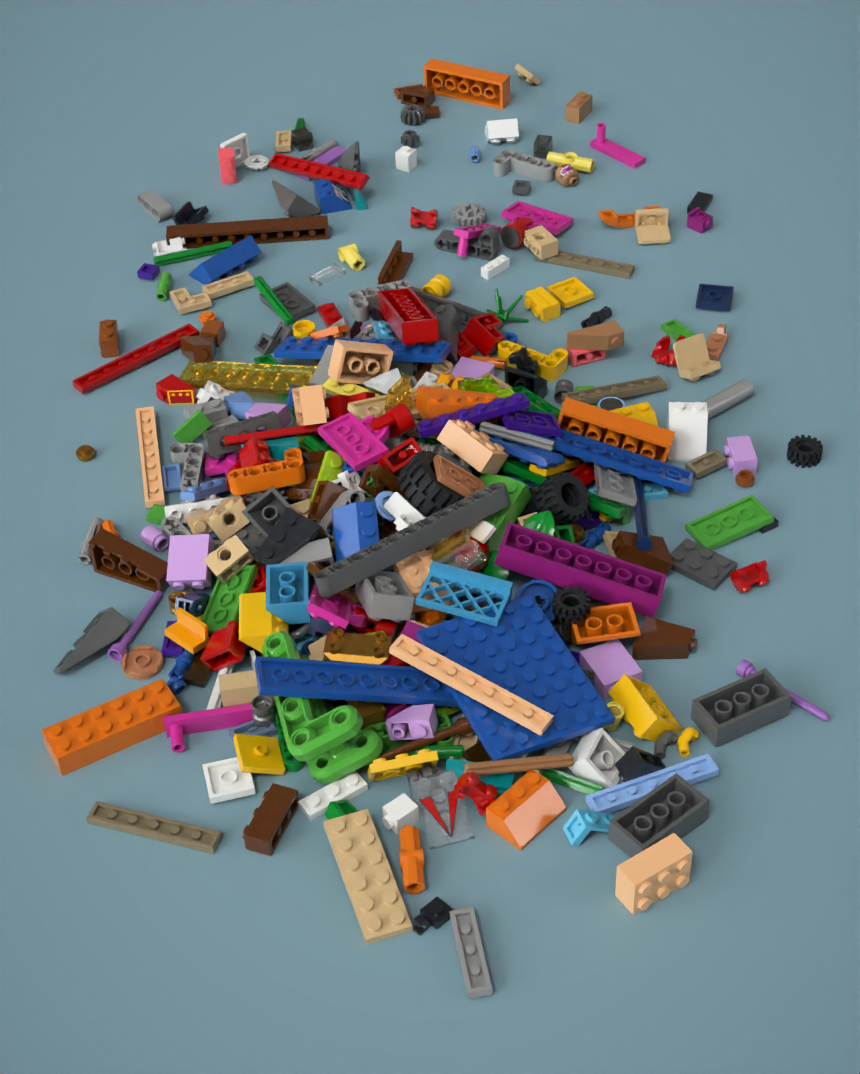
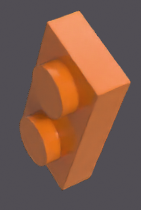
[310,325,349,339]

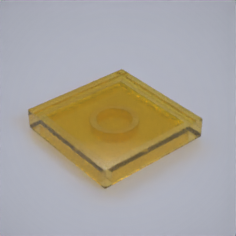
[431,526,472,562]

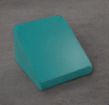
[354,189,368,210]

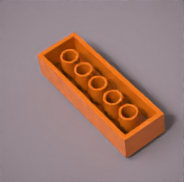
[424,58,510,110]
[557,397,675,462]
[41,678,182,776]

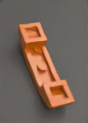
[598,206,660,228]

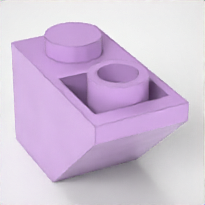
[386,704,438,741]

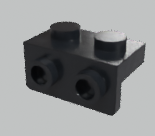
[172,201,209,225]

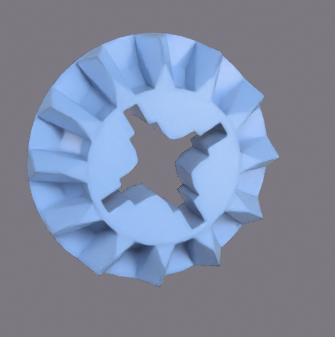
[374,491,396,522]

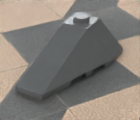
[338,141,361,201]
[272,180,321,217]
[53,607,130,674]

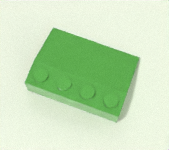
[451,473,532,552]

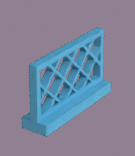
[415,561,513,627]

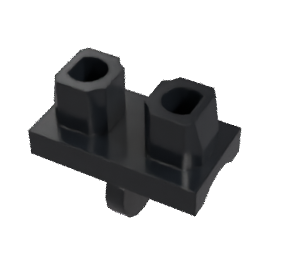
[508,347,539,374]

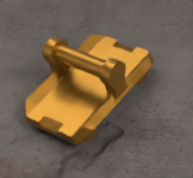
[323,628,392,665]

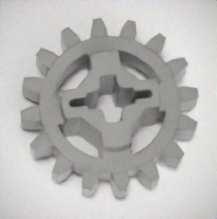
[451,202,486,227]

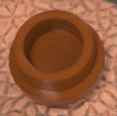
[735,470,755,487]

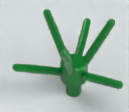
[486,288,529,329]

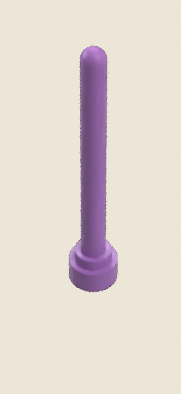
[108,590,163,662]
[736,659,830,721]

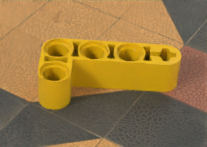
[498,341,568,381]

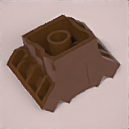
[284,450,342,500]

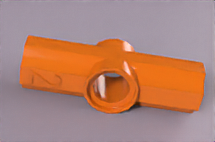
[399,825,425,895]

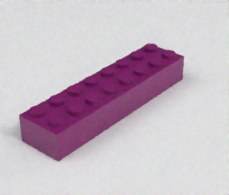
[494,522,667,618]

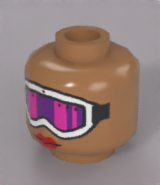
[556,164,579,187]

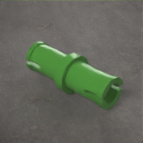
[156,272,172,301]

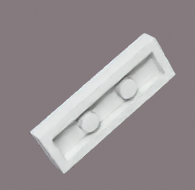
[298,771,368,822]

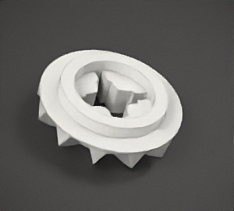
[245,155,269,171]

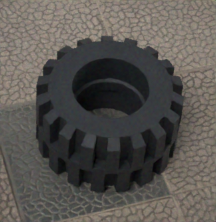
[536,472,590,526]

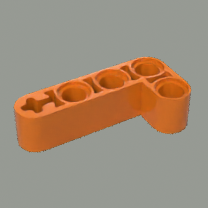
[227,448,306,495]

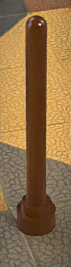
[369,716,472,764]

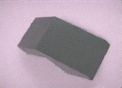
[254,322,293,355]

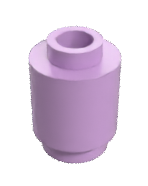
[140,525,169,551]

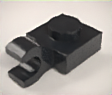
[413,896,454,935]

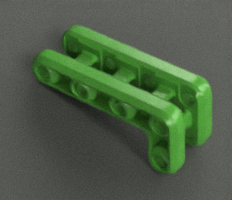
[262,631,383,784]

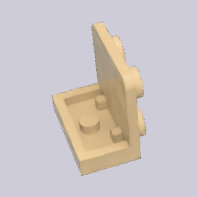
[635,208,671,245]
[673,333,721,381]

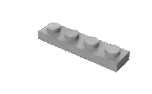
[449,907,493,999]

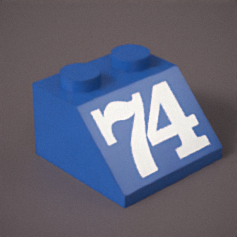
[313,179,352,214]

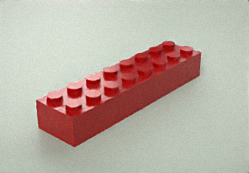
[377,288,439,346]

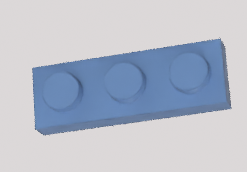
[180,478,228,501]

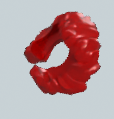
[651,335,685,367]

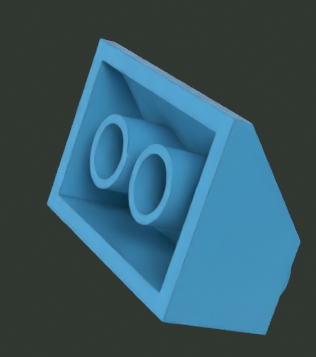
[266,562,311,624]

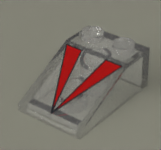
[410,769,475,850]

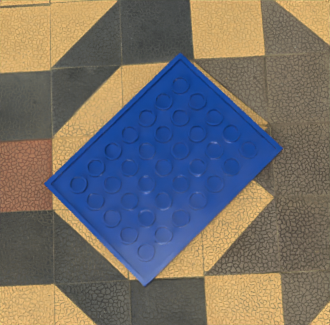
[416,595,615,761]

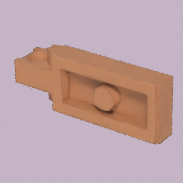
[706,324,728,361]

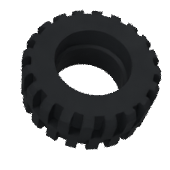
[398,450,466,517]

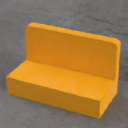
[165,607,209,654]

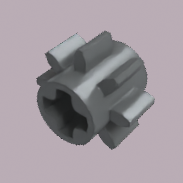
[401,130,420,148]

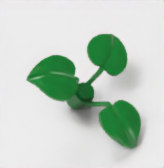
[480,511,562,589]

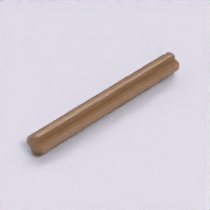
[464,753,574,776]

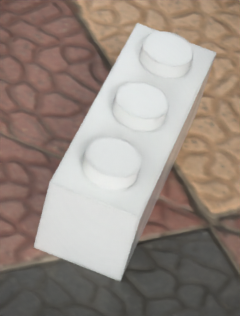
[481,255,510,280]

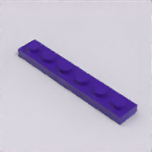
[415,393,530,438]

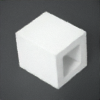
[395,146,417,173]
[382,793,419,835]

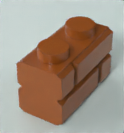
[99,319,119,358]

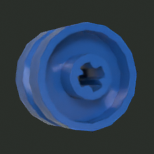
[513,580,557,623]

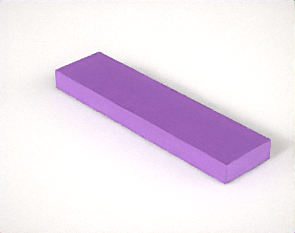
[297,145,347,181]

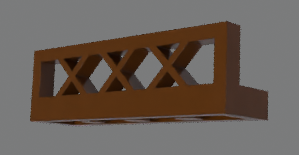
[378,240,413,285]
[358,464,409,502]

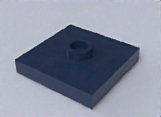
[696,284,733,311]

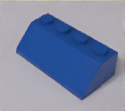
[189,235,261,285]
[332,502,382,588]

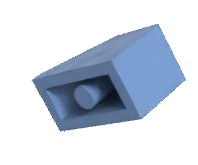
[223,391,255,419]

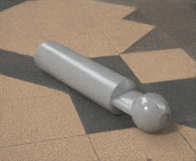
[703,379,754,419]

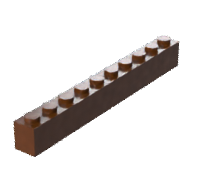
[166,215,329,249]

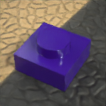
[137,263,160,280]

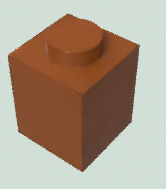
[200,320,226,348]

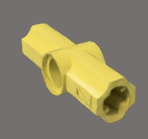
[546,152,594,173]

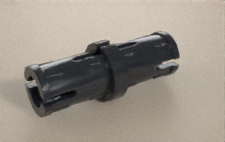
[581,306,612,328]

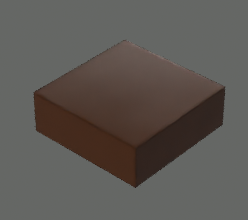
[424,106,440,119]

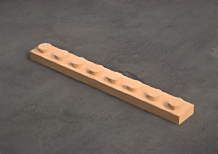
[135,406,165,508]
[389,634,554,736]

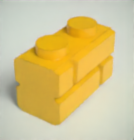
[524,286,561,322]

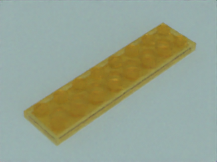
[179,360,317,394]

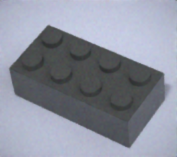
[691,668,792,747]
[608,773,710,858]

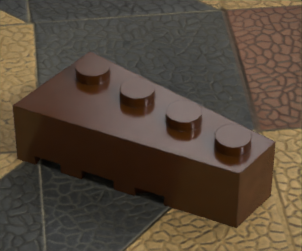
[88,528,170,593]

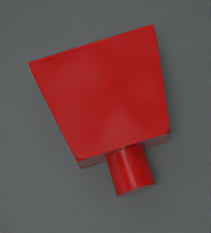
[200,621,246,672]

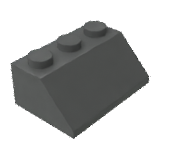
[242,486,295,538]

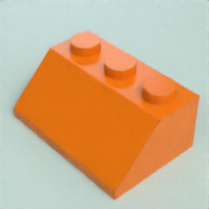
[569,602,641,645]
[486,770,567,850]

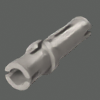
[301,138,338,161]
[78,517,104,565]

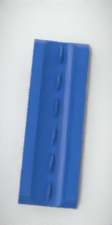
[474,424,565,469]

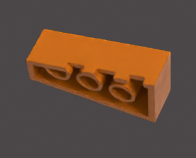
[415,386,499,424]

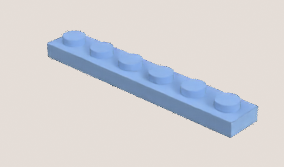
[586,754,719,813]

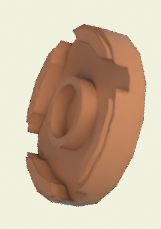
[121,645,164,681]

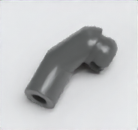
[654,730,678,759]

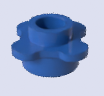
[167,675,187,695]

